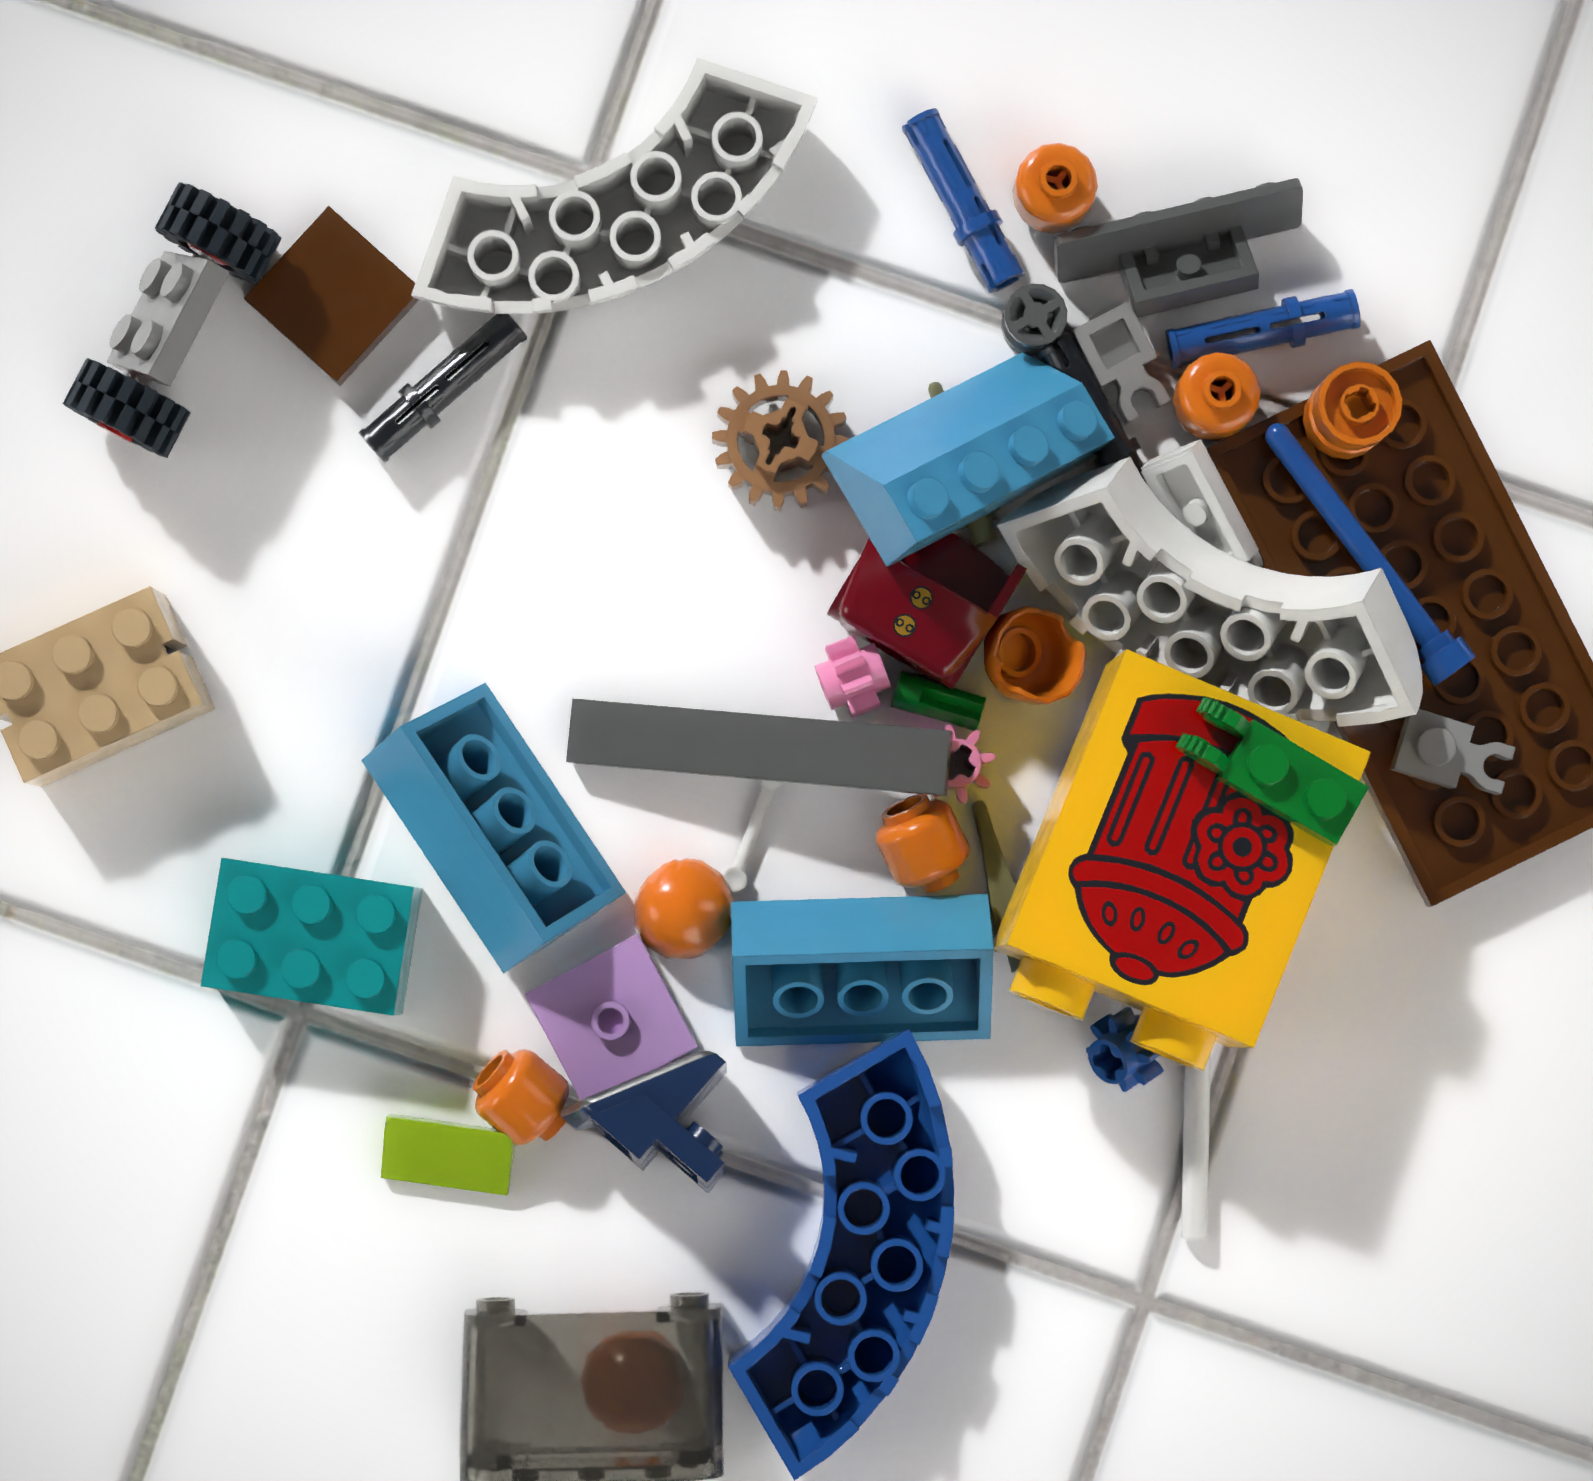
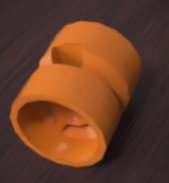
[1303,361,1402,459]

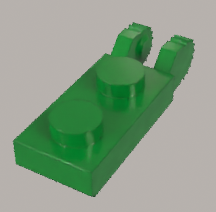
[1176,697,1369,846]

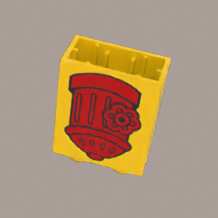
[993,649,1371,1071]

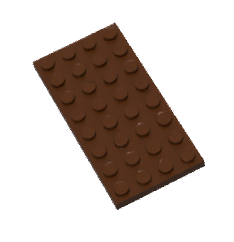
[1206,340,1593,907]

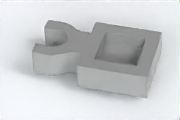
[1070,301,1171,425]
[1389,709,1516,795]

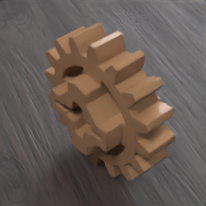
[712,370,850,511]

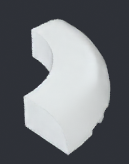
[411,57,818,314]
[997,457,1423,727]

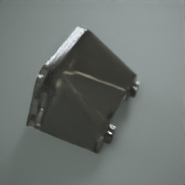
[459,1292,726,1481]

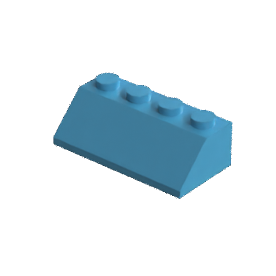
[821,352,1115,567]
[361,682,626,974]
[731,894,994,1047]

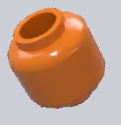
[1012,143,1098,234]
[1173,352,1261,441]
[875,794,969,893]
[473,1049,569,1145]

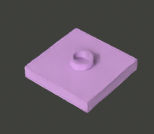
[525,934,698,1101]

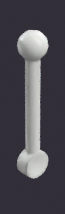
[723,780,784,892]

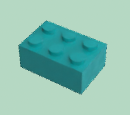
[200,857,423,1016]

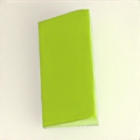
[381,1114,516,1196]

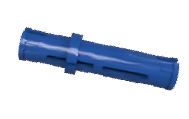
[902,108,1025,293]
[1165,289,1361,369]

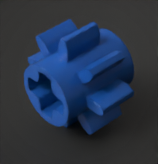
[1086,1006,1164,1092]

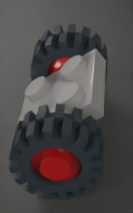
[62,182,282,458]

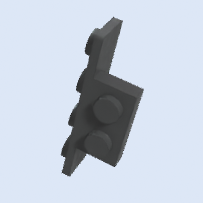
[1054,178,1303,318]

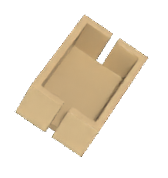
[0,586,216,787]

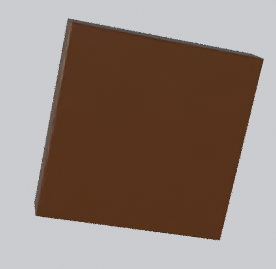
[244,206,420,386]

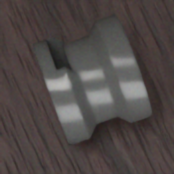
[1001,283,1068,355]

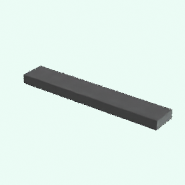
[566,698,953,796]

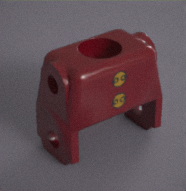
[827,533,1027,690]

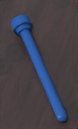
[1265,423,1476,686]

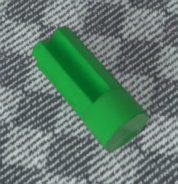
[890,670,986,731]

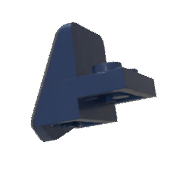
[560,1051,727,1193]

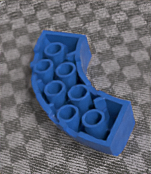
[728,1029,954,1481]

